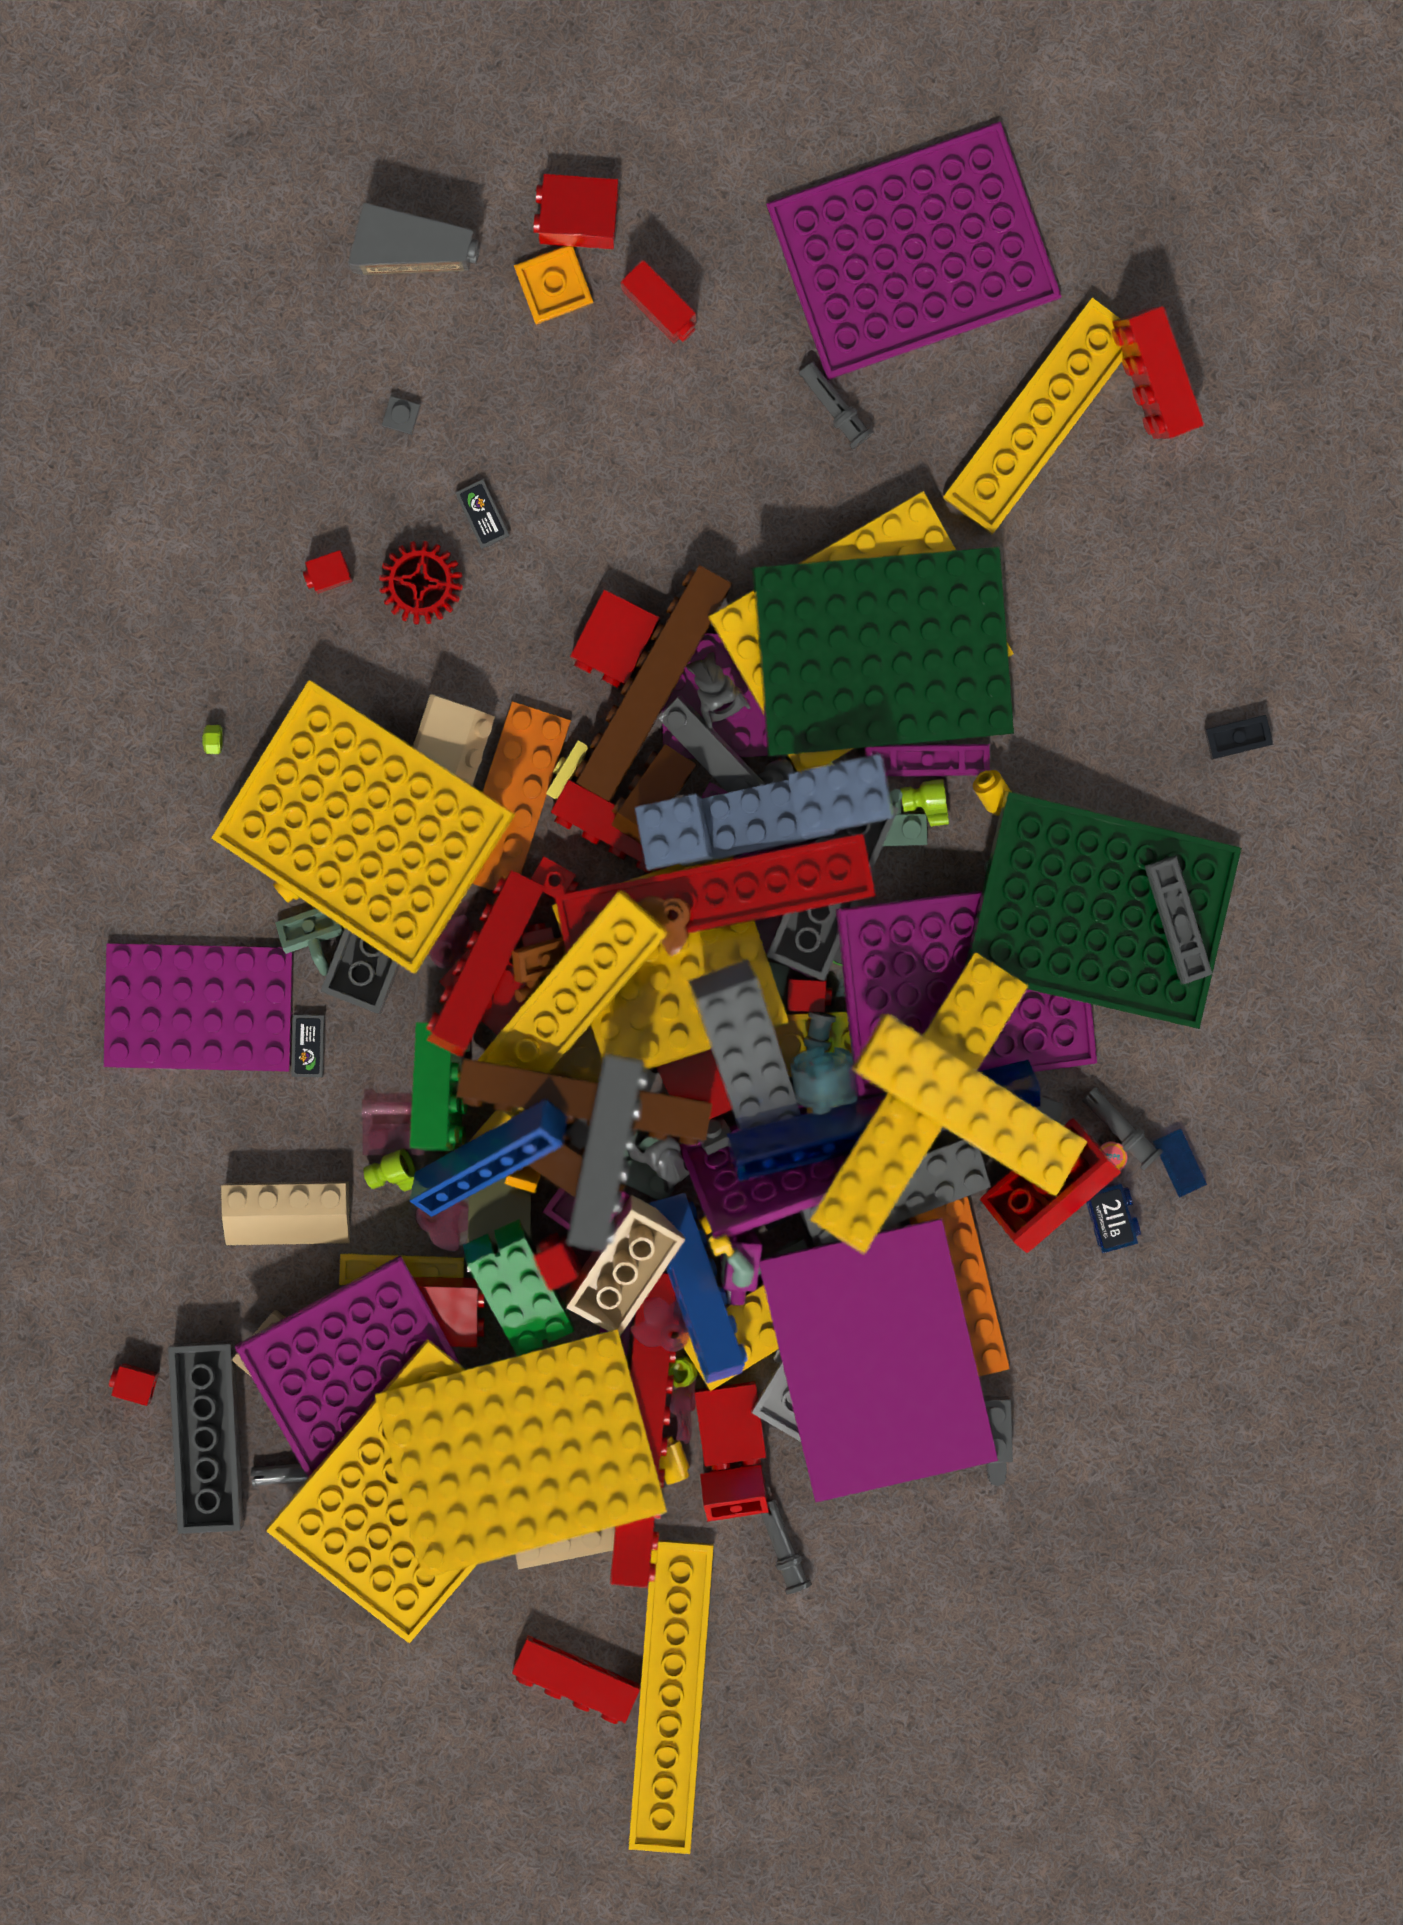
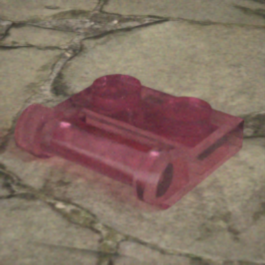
[362,1099,425,1155]

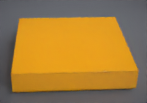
[514,246,594,325]

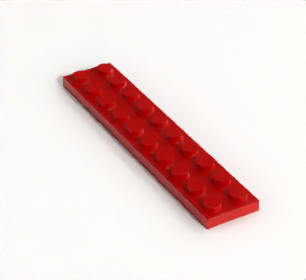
[555,834,875,954]

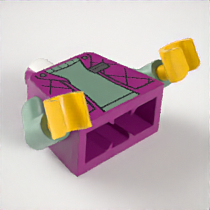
[699,1216,762,1305]

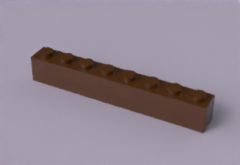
[575,565,732,802]
[457,1058,712,1146]

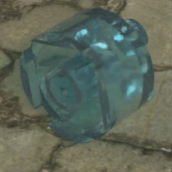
[791,1047,858,1114]

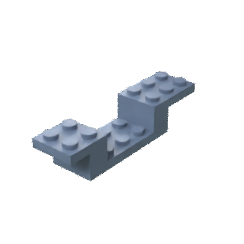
[635,754,894,870]

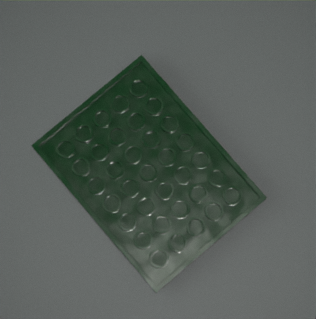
[752,547,1014,756]
[964,791,1242,1029]

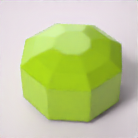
[202,725,223,754]
[668,1356,698,1388]

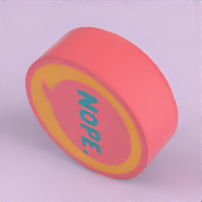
[1100,1141,1127,1170]

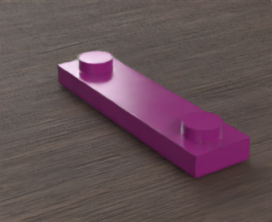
[865,744,990,777]

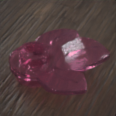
[427,915,470,968]
[416,1201,468,1251]
[631,1297,689,1351]
[670,1386,696,1444]

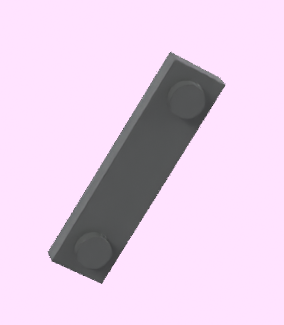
[658,696,766,793]
[1145,856,1212,984]

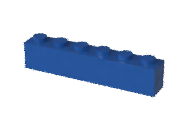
[409,1100,568,1217]
[649,1193,747,1384]

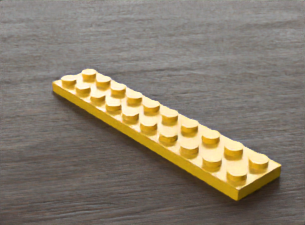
[810,952,1028,1254]
[629,1540,714,1854]

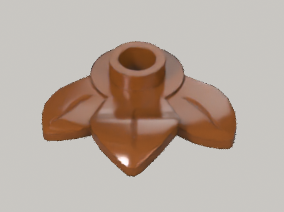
[638,896,691,956]

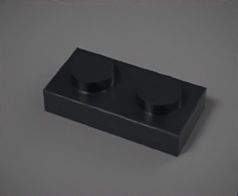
[1205,715,1273,760]

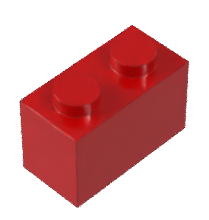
[700,1465,769,1522]

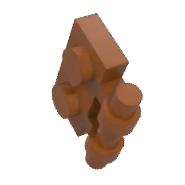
[512,936,566,1002]

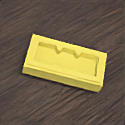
[546,740,590,800]

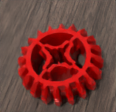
[379,541,463,625]

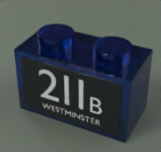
[1086,1182,1141,1254]

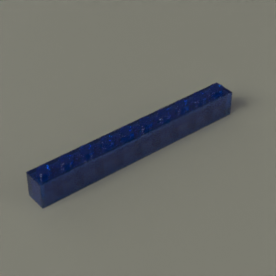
[727,1059,1041,1182]

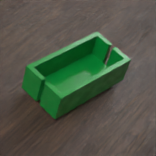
[410,1022,471,1152]
[463,1219,574,1356]

